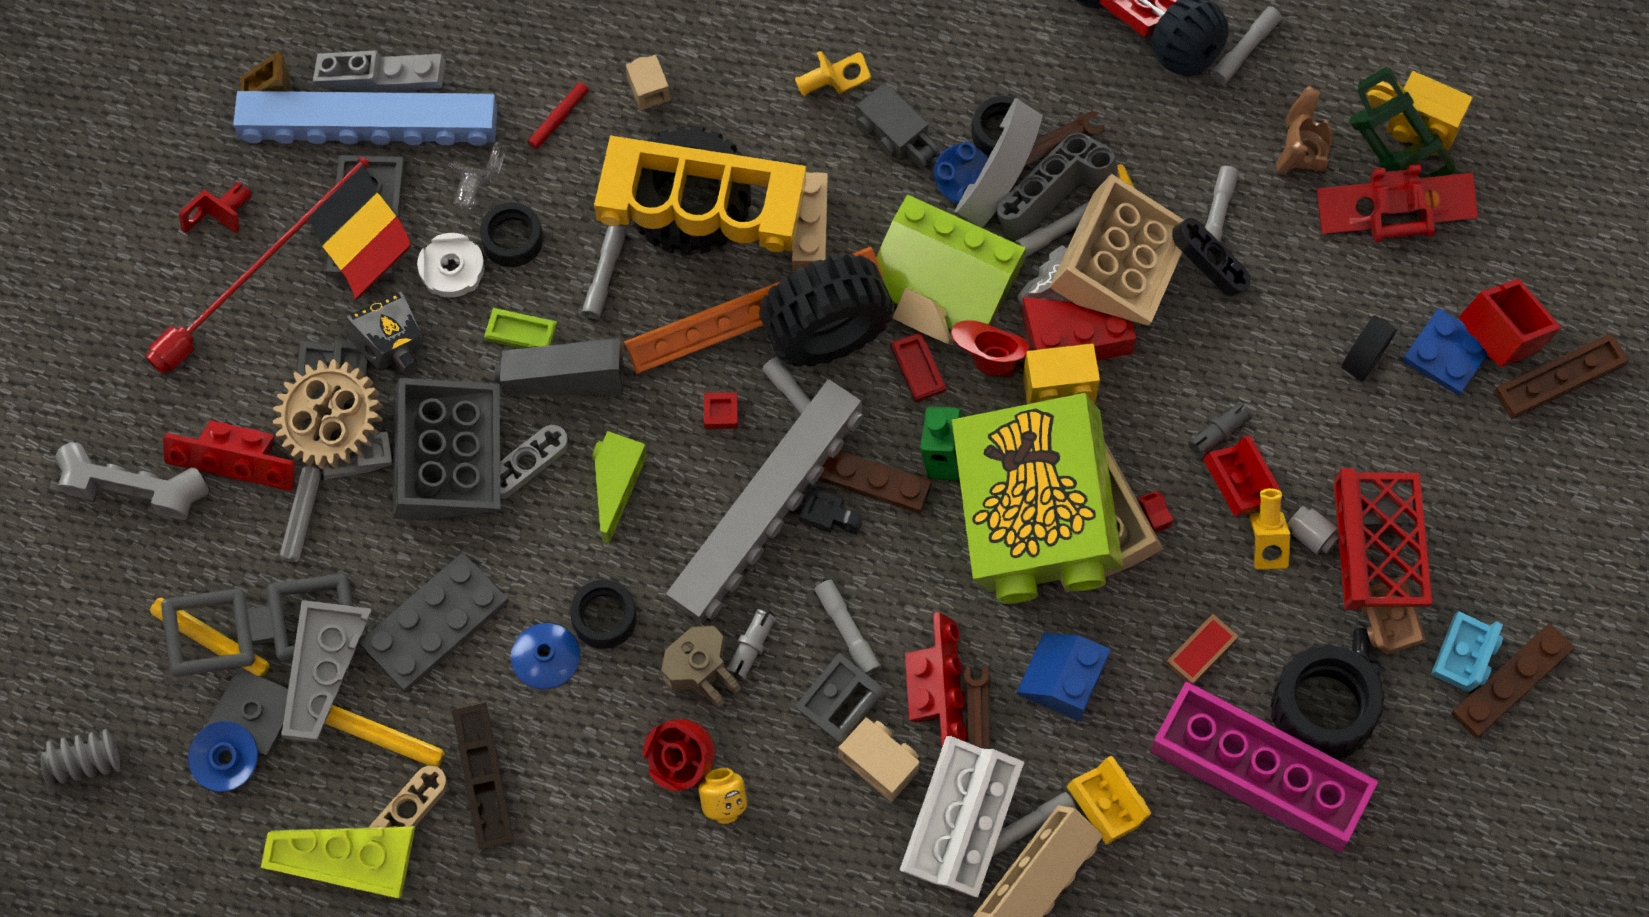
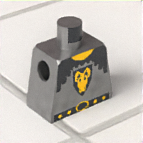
[344,292,422,375]

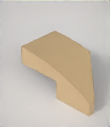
[893,288,954,345]

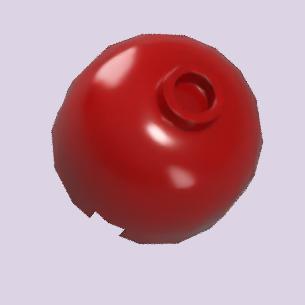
[643,719,716,791]

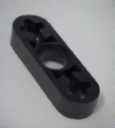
[1172,218,1250,297]

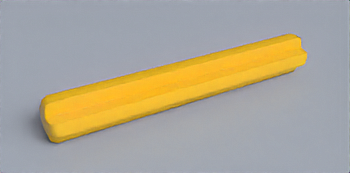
[150,598,270,677]
[325,705,445,767]

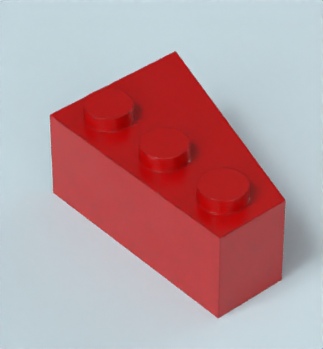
[1021,297,1137,361]

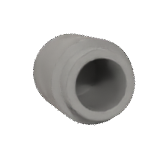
[1287,505,1338,555]

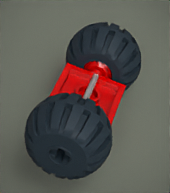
[1075,0,1229,76]

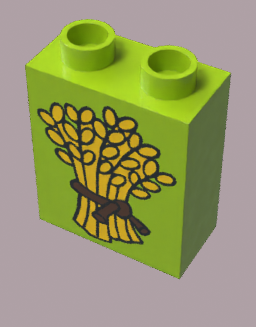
[952,393,1123,604]

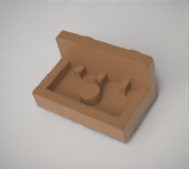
[1361,575,1426,654]

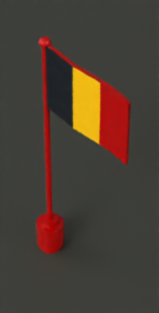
[144,157,411,375]

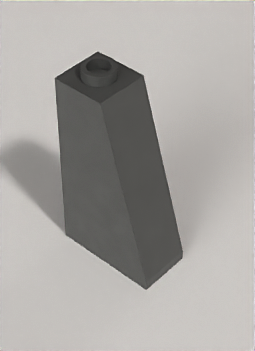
[495,338,624,396]

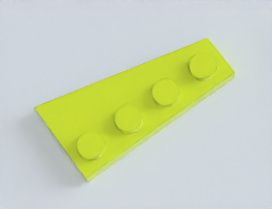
[261,826,416,898]

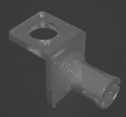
[448,142,505,210]

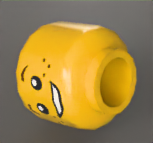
[698,768,748,824]

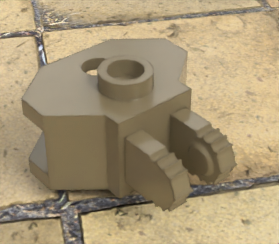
[661,626,741,707]

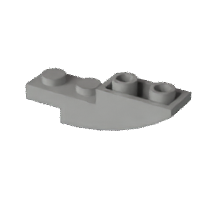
[313,50,446,93]

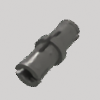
[1188,401,1252,459]

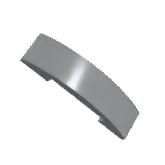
[954,99,1042,228]

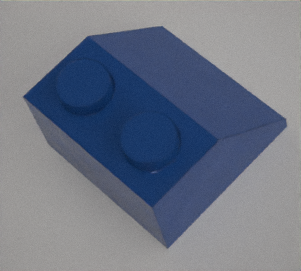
[1016,633,1111,722]

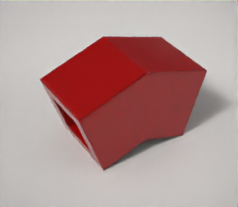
[1137,491,1174,534]

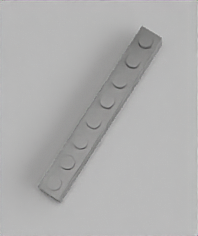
[666,379,864,625]

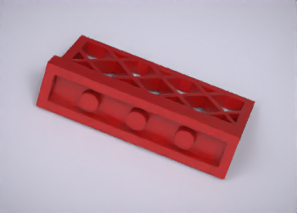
[1333,468,1432,610]

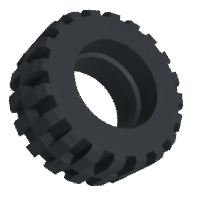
[631,125,751,255]
[759,254,894,367]

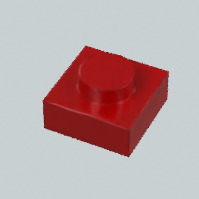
[704,393,738,429]

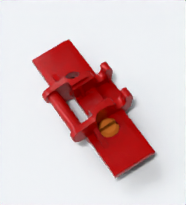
[1317,164,1478,242]

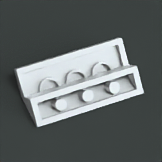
[900,736,1024,897]

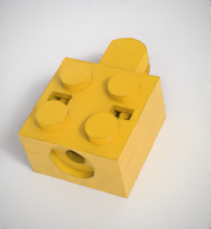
[1367,71,1473,156]

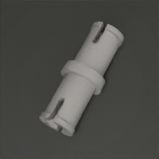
[726,609,776,681]

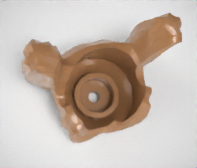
[1275,86,1333,175]

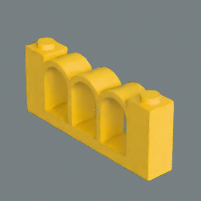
[594,135,806,252]

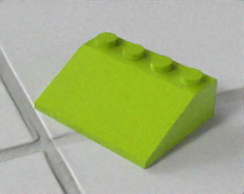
[876,194,1026,331]

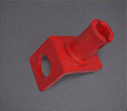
[179,182,252,234]

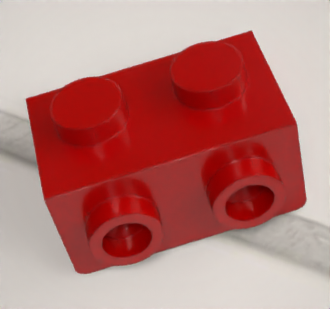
[1203,436,1281,517]

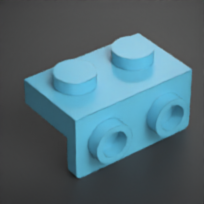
[1431,611,1503,693]

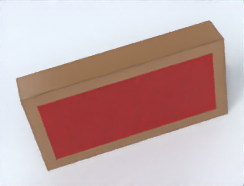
[1166,614,1239,685]

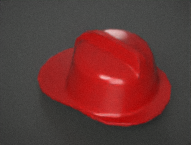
[951,320,1029,377]

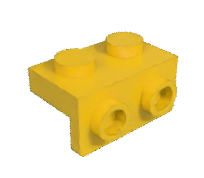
[1066,756,1151,845]

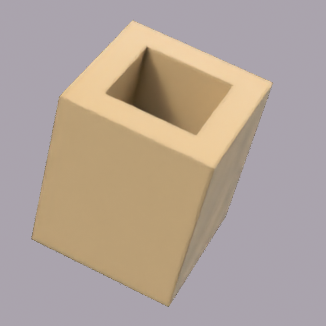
[626,55,670,111]

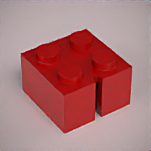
[1458,278,1562,368]

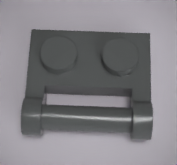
[795,653,888,745]

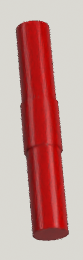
[527,82,589,150]

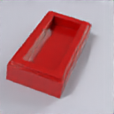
[890,332,947,403]

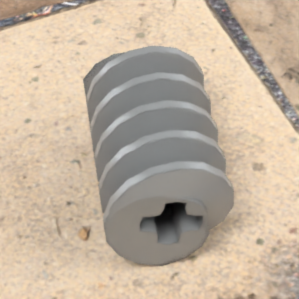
[40,729,121,786]

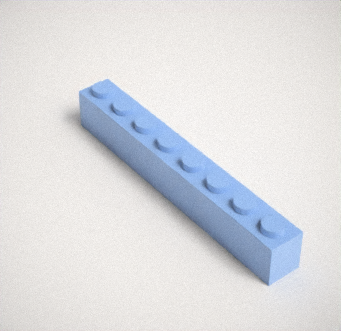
[233,91,497,146]

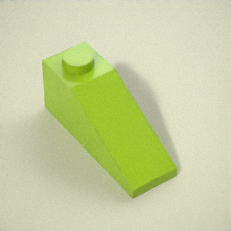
[592,431,647,544]

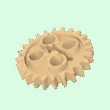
[273,359,383,469]

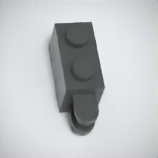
[856,82,940,169]

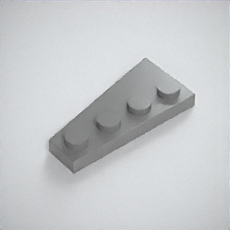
[281,600,372,742]

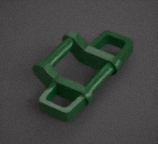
[1349,67,1456,178]

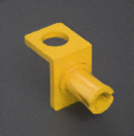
[795,51,872,96]
[1249,488,1290,569]

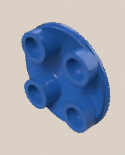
[934,142,988,205]

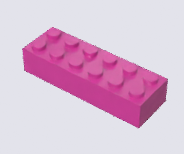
[1150,681,1378,853]

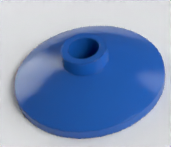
[511,623,580,689]
[188,721,258,792]

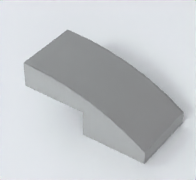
[323,432,392,480]

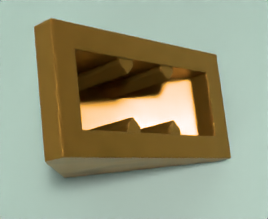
[240,52,290,92]

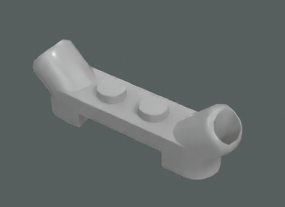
[55,442,209,520]

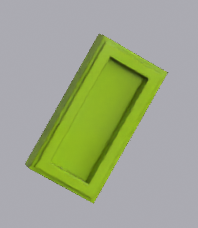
[484,308,557,349]

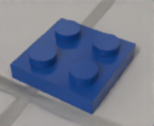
[1402,308,1488,396]

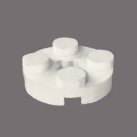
[417,233,485,298]

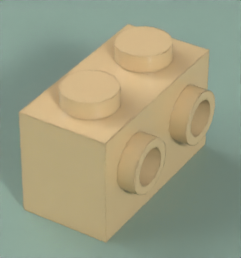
[838,717,920,802]

